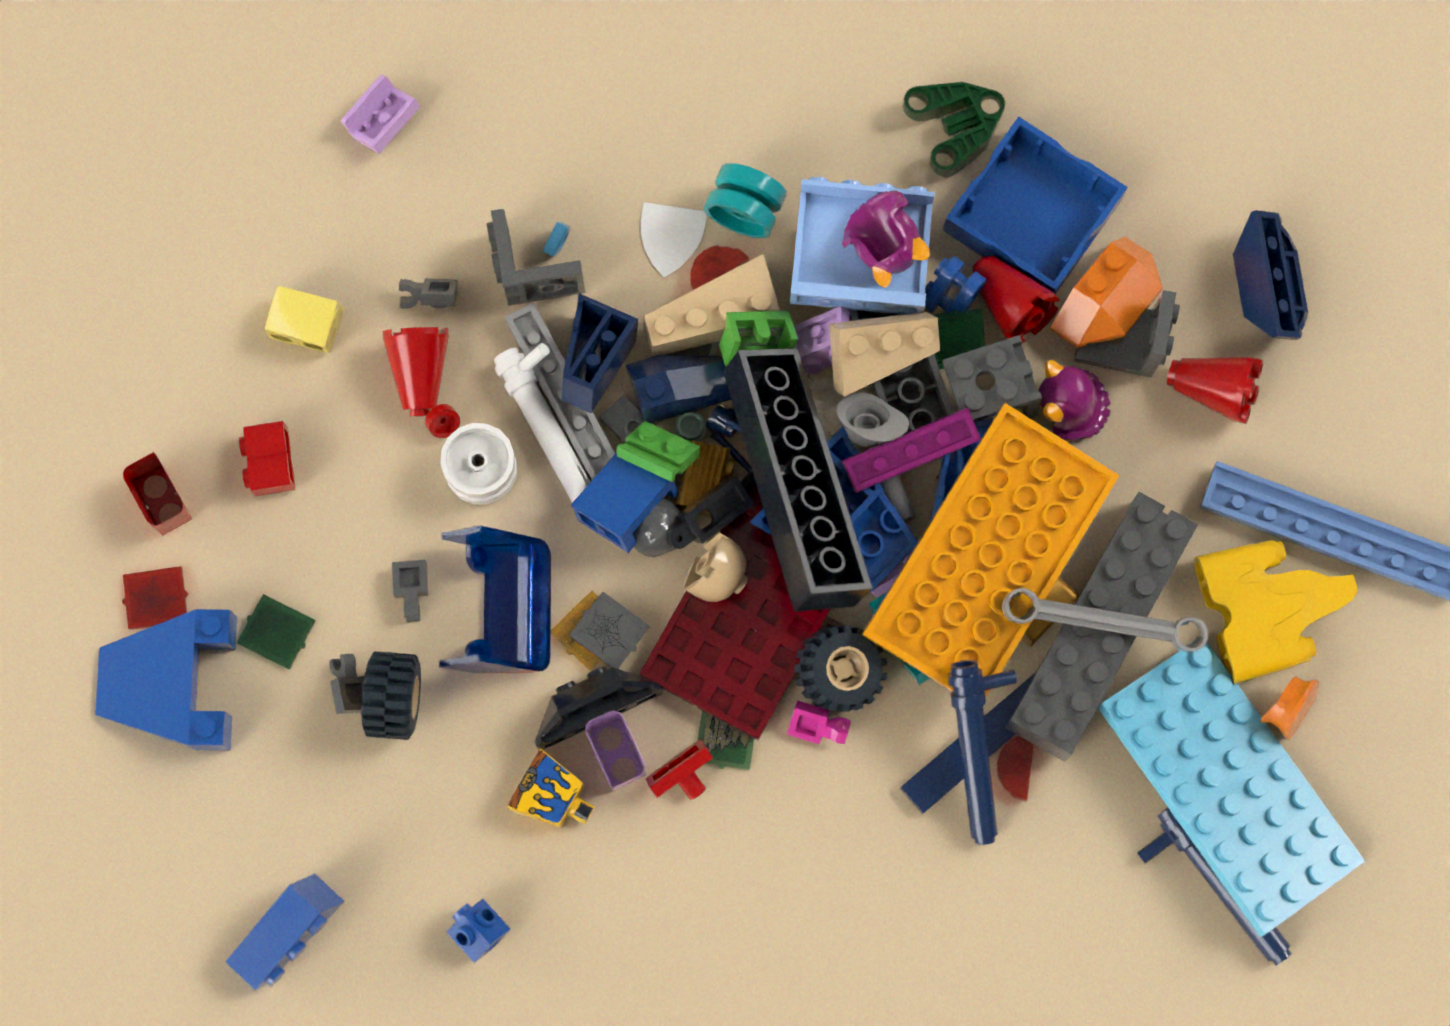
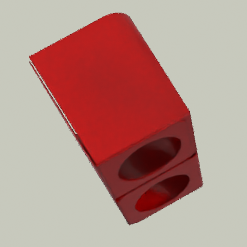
[123,452,192,536]

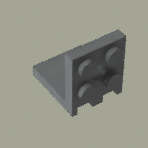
[486,208,586,306]
[1074,290,1180,378]
[942,335,1042,422]

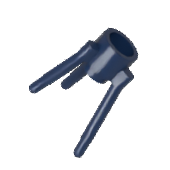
[706,405,752,473]

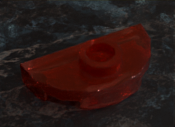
[690,245,749,290]
[996,736,1034,802]

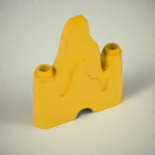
[1194,540,1358,684]

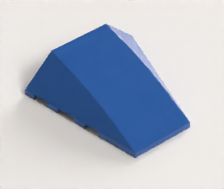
[750,426,918,592]

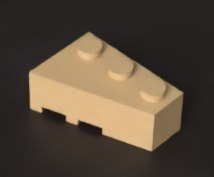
[829,312,940,396]

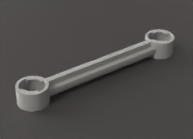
[1002,588,1208,652]

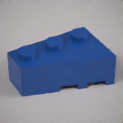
[226,874,345,990]

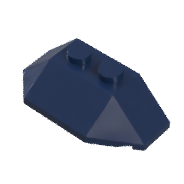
[1233,210,1309,340]

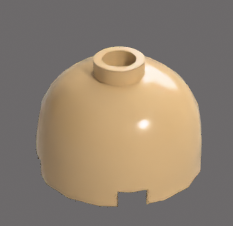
[684,532,748,602]

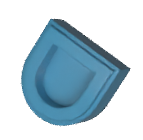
[543,221,571,256]

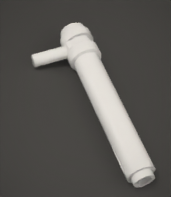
[494,343,590,503]

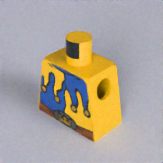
[507,749,595,828]

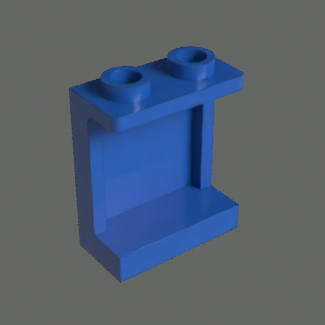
[571,452,678,553]

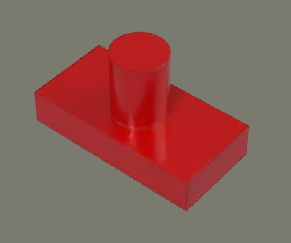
[645,739,713,800]

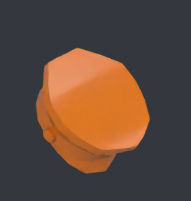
[1260,676,1319,741]

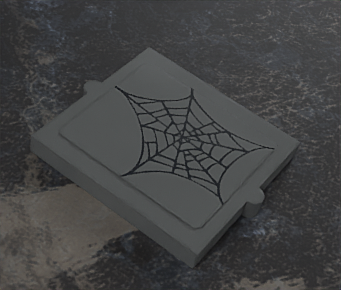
[569,591,650,669]

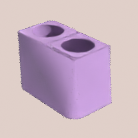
[585,711,646,791]

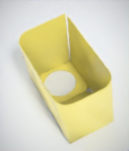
[264,286,345,354]

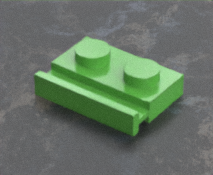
[617,421,700,482]

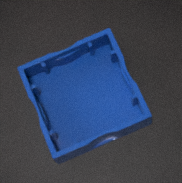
[942,116,1128,295]

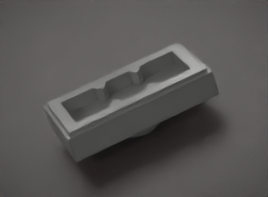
[599,395,644,443]

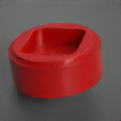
[425,404,460,438]

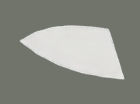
[640,202,707,278]

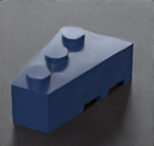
[562,293,638,413]

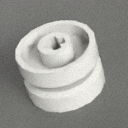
[440,423,518,505]

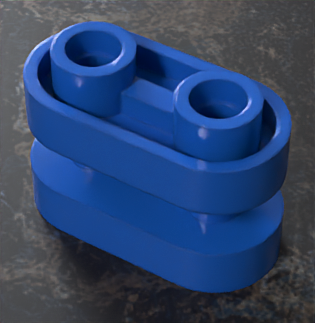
[925,256,987,328]

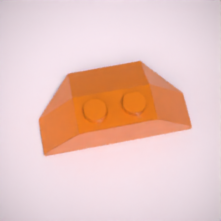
[1050,237,1163,348]

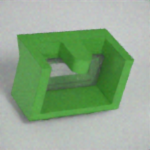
[719,310,798,367]

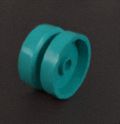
[704,163,787,239]

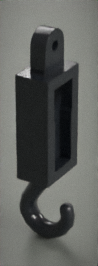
[667,471,756,549]

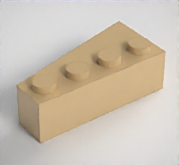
[644,254,780,357]

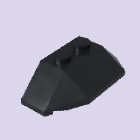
[534,666,662,750]

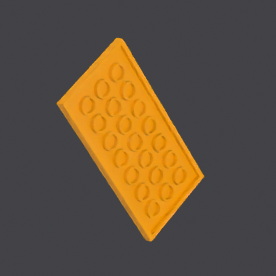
[862,403,1120,699]

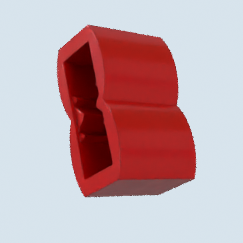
[239,421,295,497]

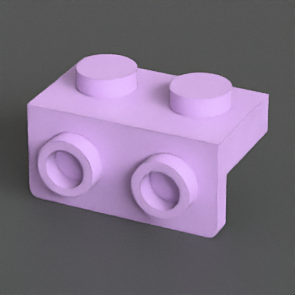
[341,75,421,154]

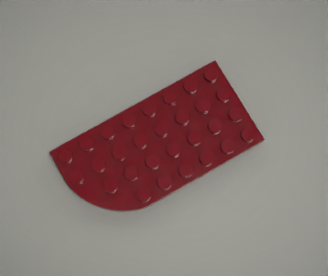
[639,484,831,741]

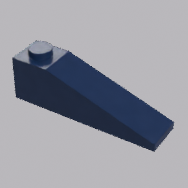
[626,355,731,424]

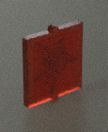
[122,566,189,630]

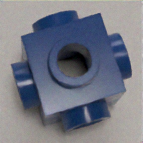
[447,899,511,963]

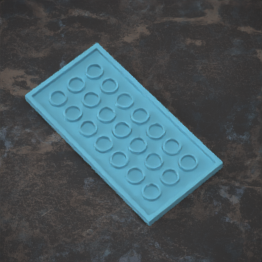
[1098,642,1365,937]

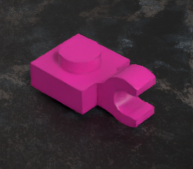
[787,700,851,744]

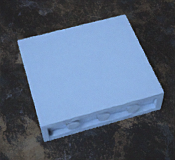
[790,177,935,315]

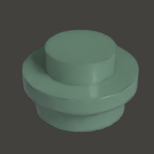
[674,411,707,442]

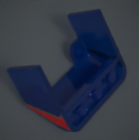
[439,525,551,673]

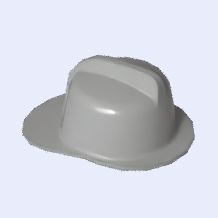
[836,393,909,447]

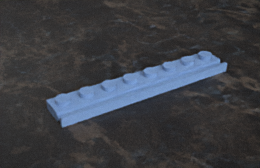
[1199,461,1450,601]

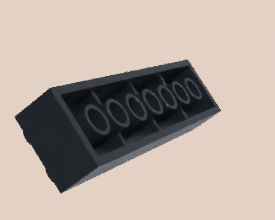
[723,348,872,612]

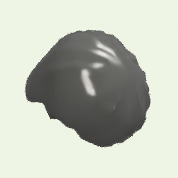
[632,498,681,558]

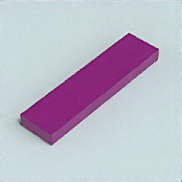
[842,408,981,493]

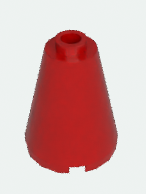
[972,256,1060,343]
[383,327,449,417]

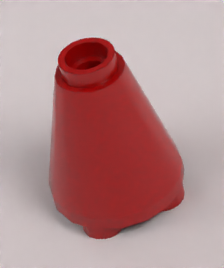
[1167,357,1264,424]

